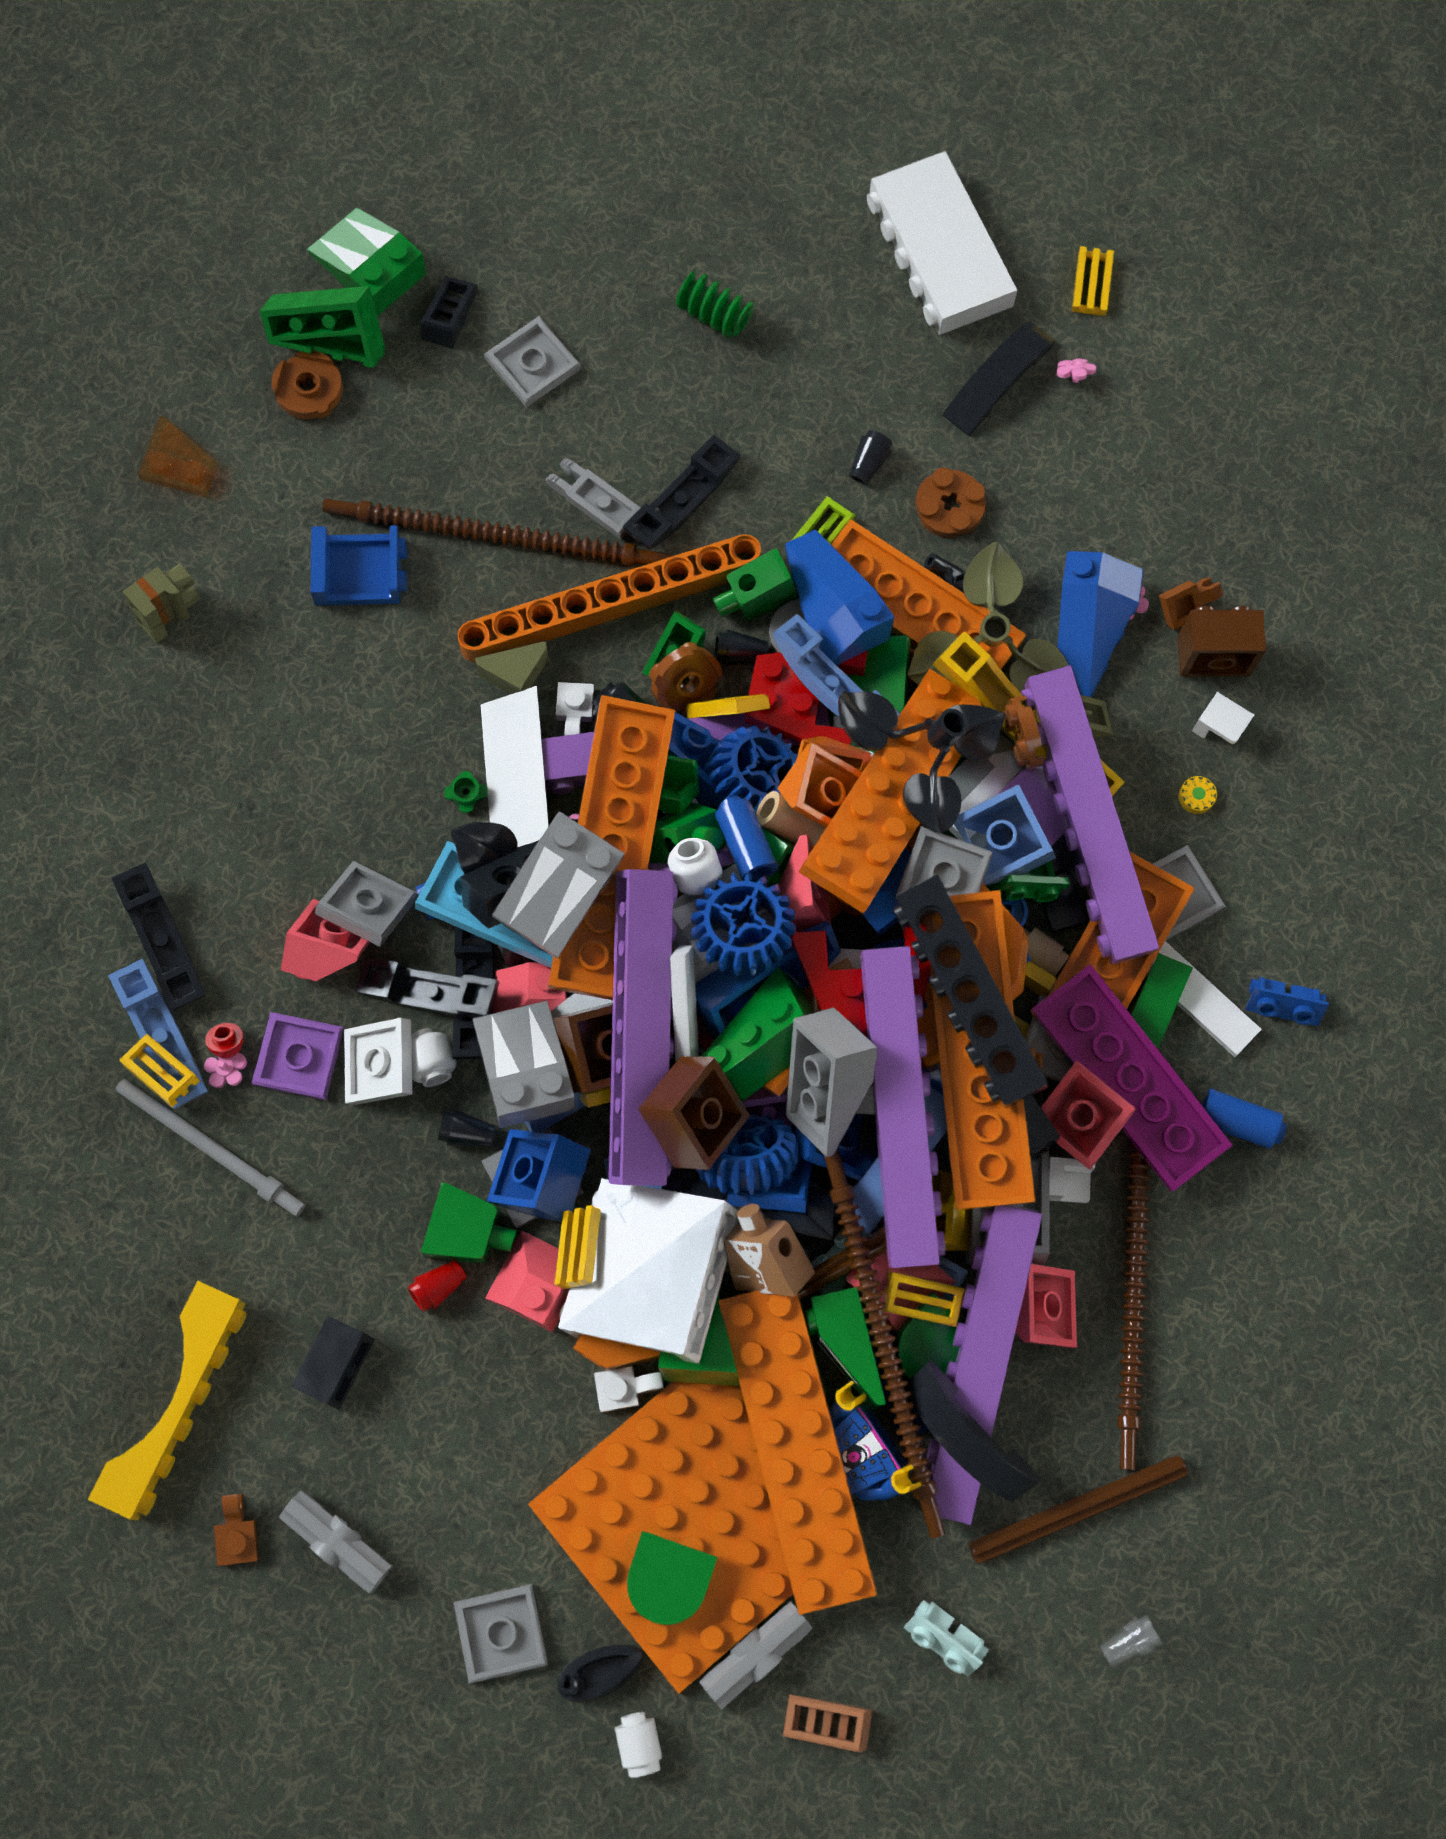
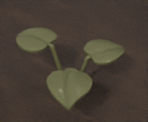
[907,541,1069,693]

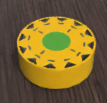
[1179,776,1217,814]

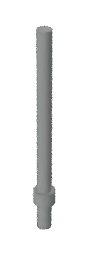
[116,1079,305,1217]

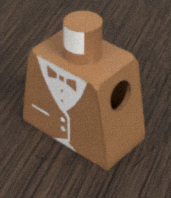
[724,1204,815,1297]

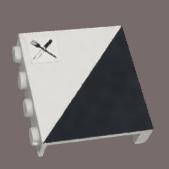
[558,1179,738,1364]

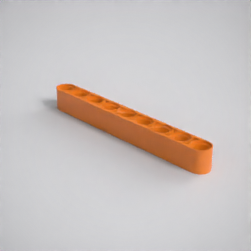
[457,534,761,663]

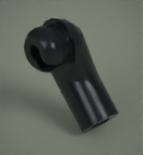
[924,553,965,593]

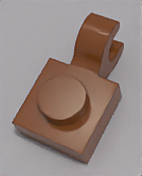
[1159,577,1223,630]
[214,1494,259,1566]

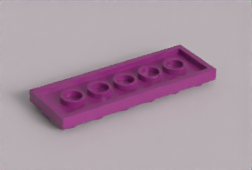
[1030,964,1232,1192]

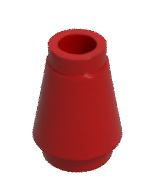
[407,1260,467,1312]

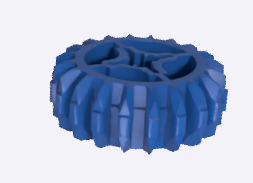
[709,724,798,814]
[691,872,796,976]
[697,1112,799,1196]

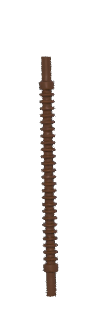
[322,498,671,566]
[1117,1142,1151,1470]
[824,1147,945,1539]

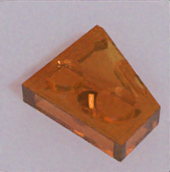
[138,416,218,497]

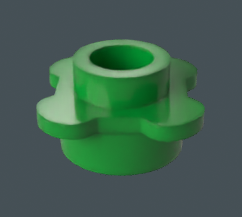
[444,771,488,814]

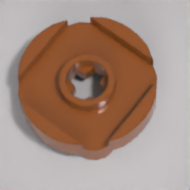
[272,351,343,419]
[915,467,986,538]
[649,642,722,714]
[1002,695,1044,770]

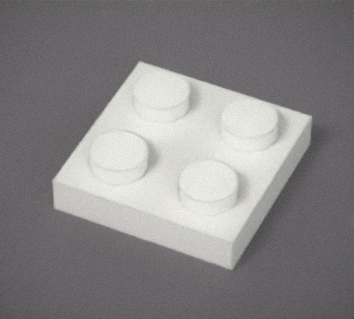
[344,1018,412,1105]

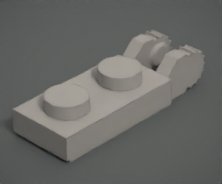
[546,458,641,540]

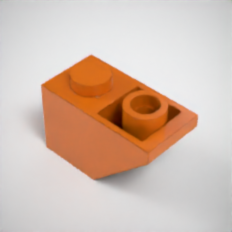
[573,1334,660,1371]

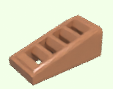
[783,1694,872,1752]

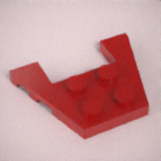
[744,650,869,745]
[789,925,930,1039]

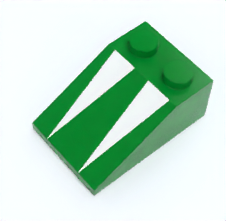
[307,208,427,316]
[804,1287,886,1411]

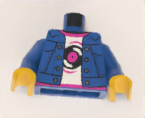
[829,1381,921,1501]

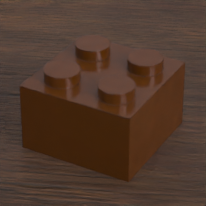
[1177,606,1266,676]
[553,1002,613,1093]
[638,1056,750,1170]

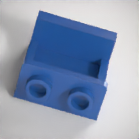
[310,526,407,606]

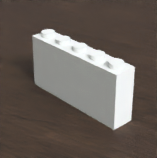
[867,151,1017,335]

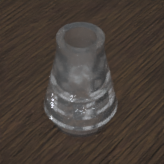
[1100,1615,1163,1667]

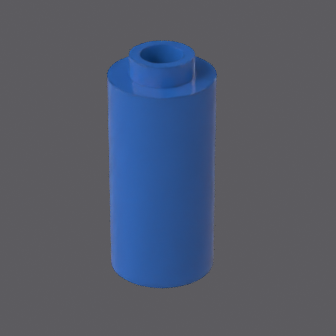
[715,796,778,883]
[1202,1088,1287,1149]

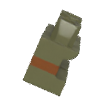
[122,563,200,644]

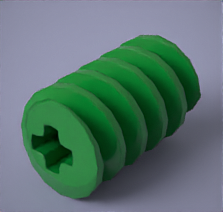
[676,270,754,338]

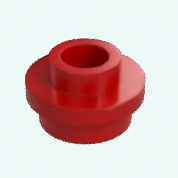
[205,1023,244,1058]

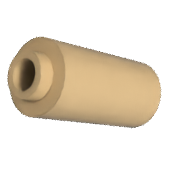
[756,791,826,846]

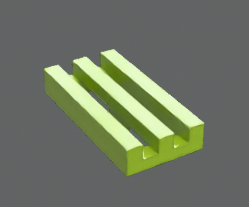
[785,496,855,552]

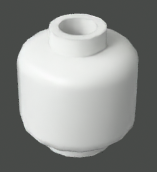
[668,838,723,895]
[411,1028,457,1087]

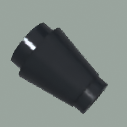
[849,430,893,485]
[714,629,768,665]
[438,1109,496,1147]

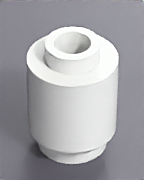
[615,1712,662,1777]

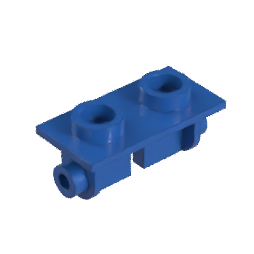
[1245,977,1329,1026]

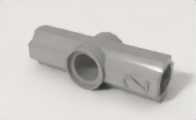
[279,1490,393,1594]
[699,1601,813,1710]

